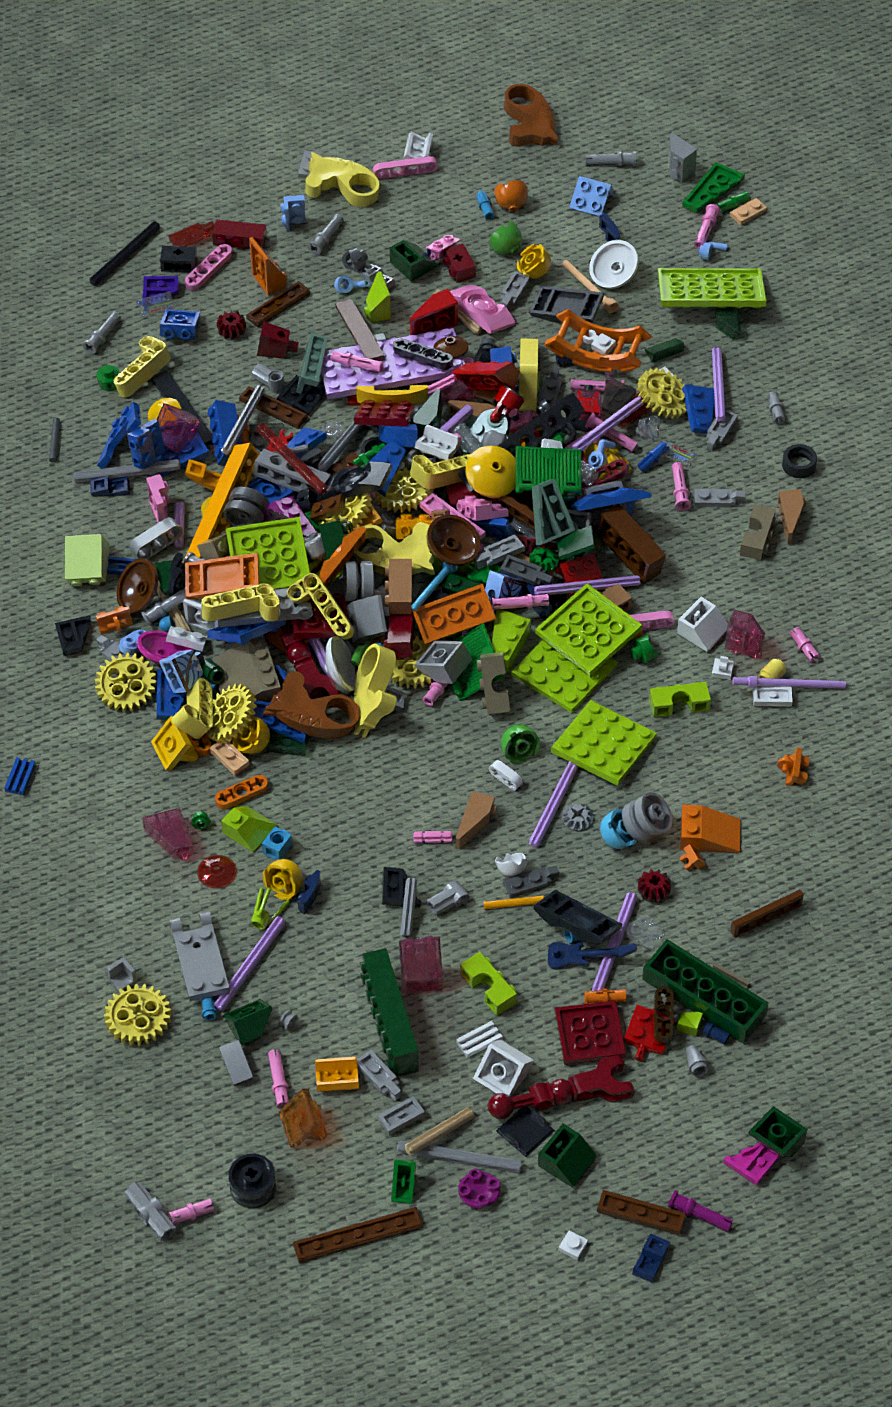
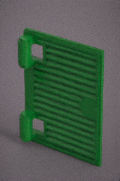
[516,446,582,496]
[452,623,504,701]

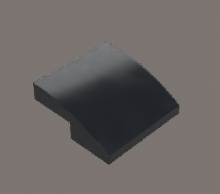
[277,375,326,414]

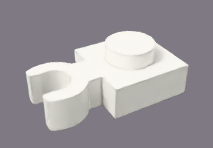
[583,330,616,355]

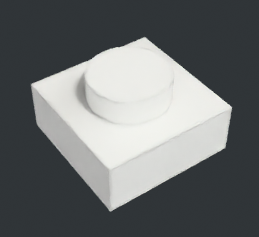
[558,1231,588,1260]

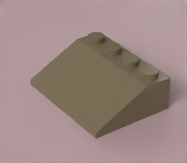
[212,637,281,703]

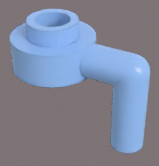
[699,242,728,261]
[334,276,370,294]
[588,439,616,469]

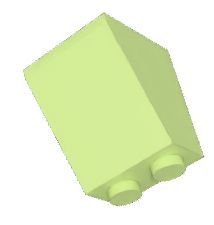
[65,534,110,586]

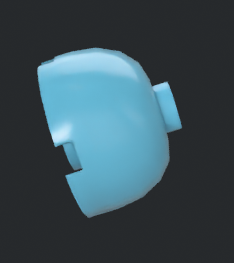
[600,808,637,849]

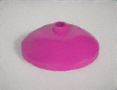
[137,631,193,665]

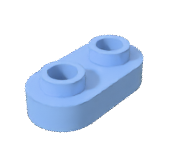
[119,630,146,655]

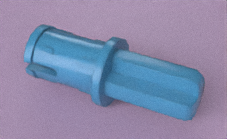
[476,190,495,220]

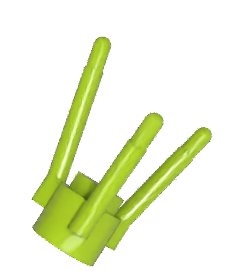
[251,887,290,930]

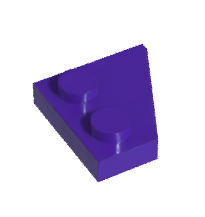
[143,276,179,307]

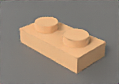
[730,198,767,226]
[210,740,250,776]

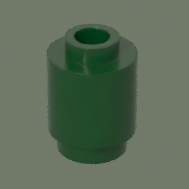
[200,659,225,684]

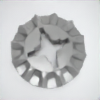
[562,803,593,831]

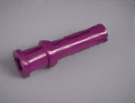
[668,1190,733,1232]

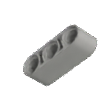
[130,517,183,559]

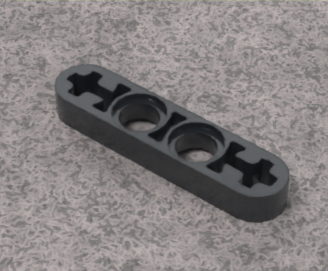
[393,339,453,370]

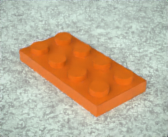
[412,584,496,645]

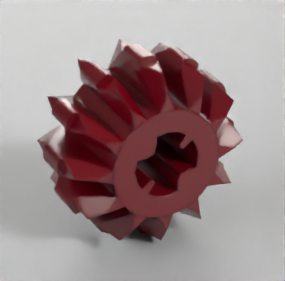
[216,310,246,340]
[637,869,671,903]

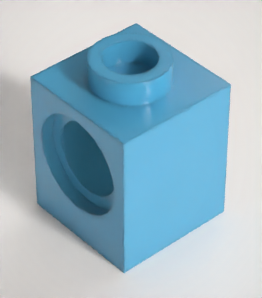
[262,827,292,860]

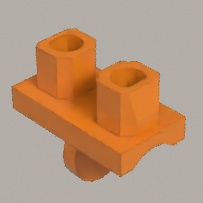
[96,606,133,634]
[777,747,810,786]

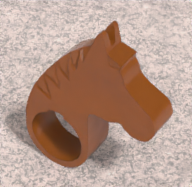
[504,84,558,146]
[263,671,360,739]

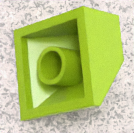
[364,271,391,323]
[221,806,278,853]

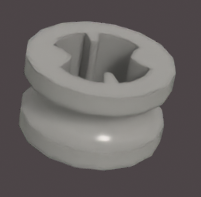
[279,1010,298,1031]

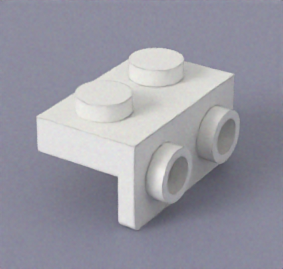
[403,132,434,166]
[415,425,459,460]

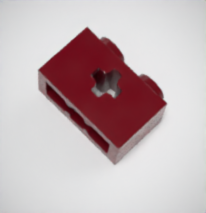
[442,243,476,283]

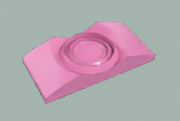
[450,285,516,334]

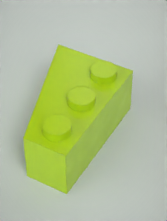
[492,609,531,674]

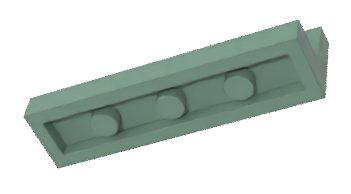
[296,333,328,394]

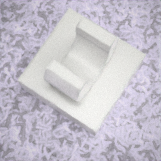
[712,656,734,680]

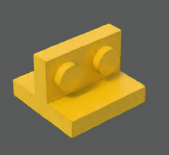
[151,716,198,771]

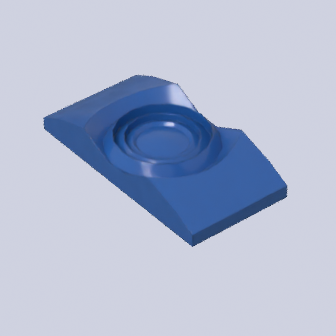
[571,488,652,511]

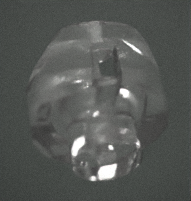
[636,415,660,442]
[320,421,344,447]

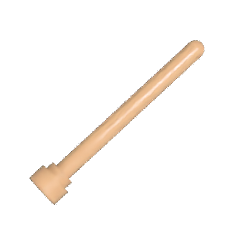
[563,260,619,314]

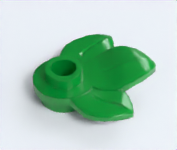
[468,564,502,584]

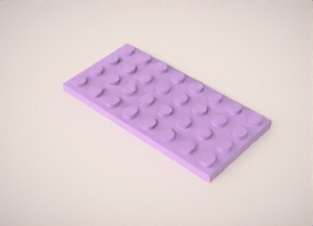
[320,328,465,399]

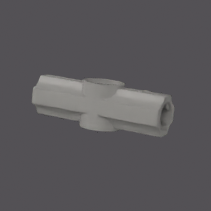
[125,1182,176,1241]

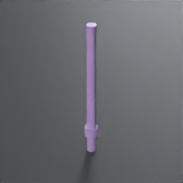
[732,676,846,689]

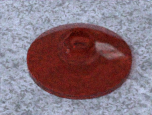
[197,855,237,889]

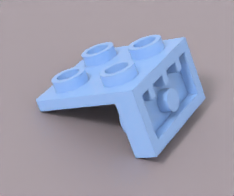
[570,176,614,216]

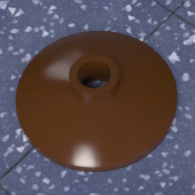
[433,336,469,359]

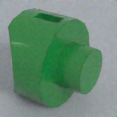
[96,365,120,391]
[630,634,659,663]

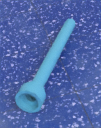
[411,562,459,610]

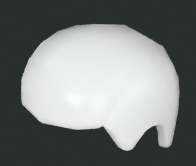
[495,853,528,877]

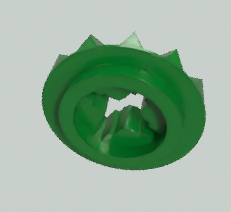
[529,546,559,572]

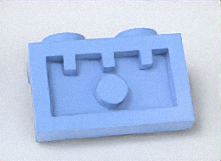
[281,195,306,231]

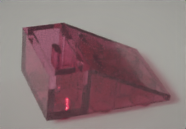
[399,936,443,993]

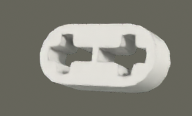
[489,760,523,791]

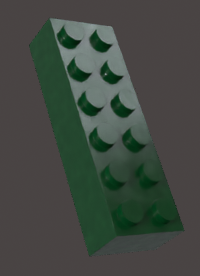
[642,939,769,1044]
[360,948,419,1077]

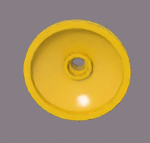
[465,446,516,498]

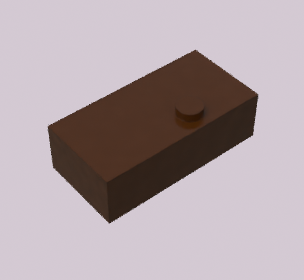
[597,504,666,584]

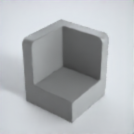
[107,957,137,993]

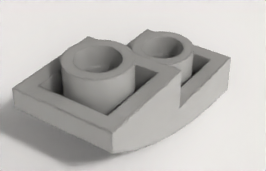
[359,264,396,289]
[219,1040,253,1085]

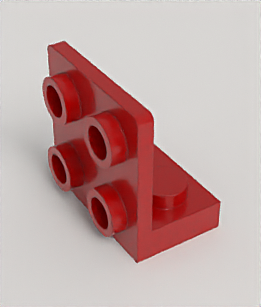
[555,553,603,597]

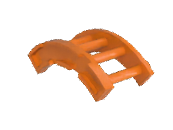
[544,309,652,372]

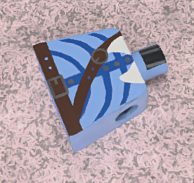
[485,570,524,614]
[159,650,204,693]

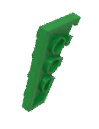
[682,162,745,213]

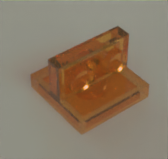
[279,1089,327,1148]

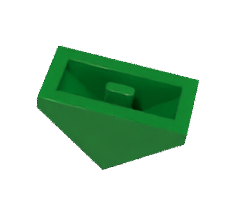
[391,1159,416,1204]

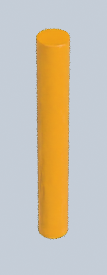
[484,896,544,910]

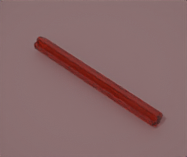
[257,423,327,494]

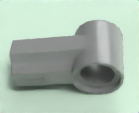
[252,364,285,394]
[427,880,470,916]

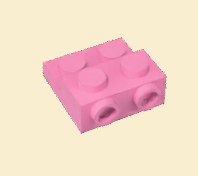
[146,475,170,523]
[457,496,508,521]

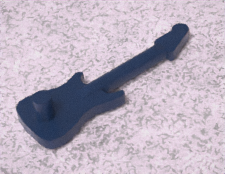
[548,942,638,970]

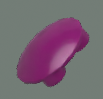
[458,1169,500,1208]

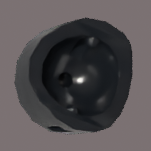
[296,488,321,513]

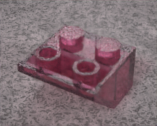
[725,609,765,659]

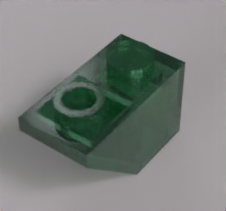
[715,307,741,341]

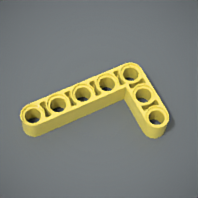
[519,338,538,413]

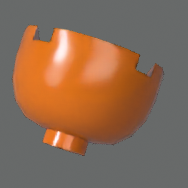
[494,180,528,212]

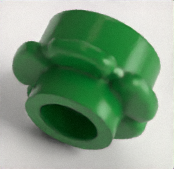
[191,811,211,829]

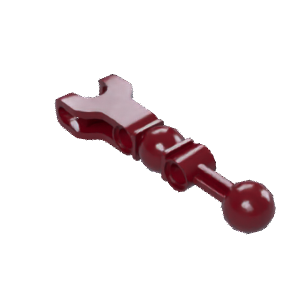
[280,620,339,699]
[487,1056,635,1119]

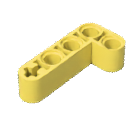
[114,336,171,398]
[410,453,472,489]
[287,573,354,640]
[201,584,280,621]
[172,678,213,739]

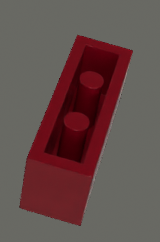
[212,219,267,249]
[384,613,415,658]

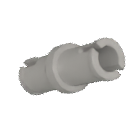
[767,391,785,425]

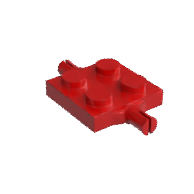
[623,1001,676,1062]

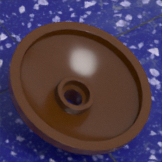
[427,514,481,566]
[117,559,158,614]

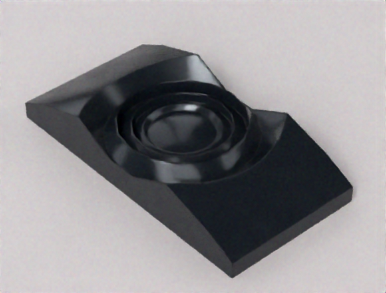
[529,286,605,323]
[318,462,393,502]
[533,890,623,944]

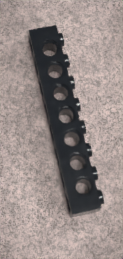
[458,392,585,491]

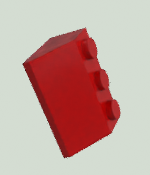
[452,361,520,390]

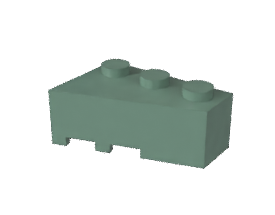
[532,478,575,545]

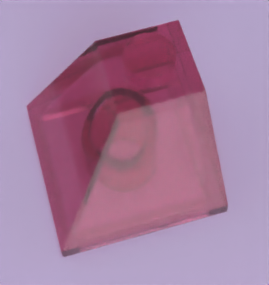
[157,403,202,453]

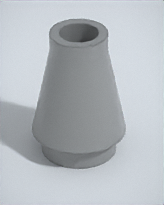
[686,1045,709,1077]

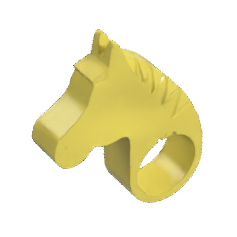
[305,152,379,207]
[354,522,435,575]
[354,644,397,738]

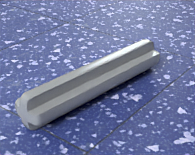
[400,878,417,937]

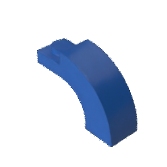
[378,424,418,447]

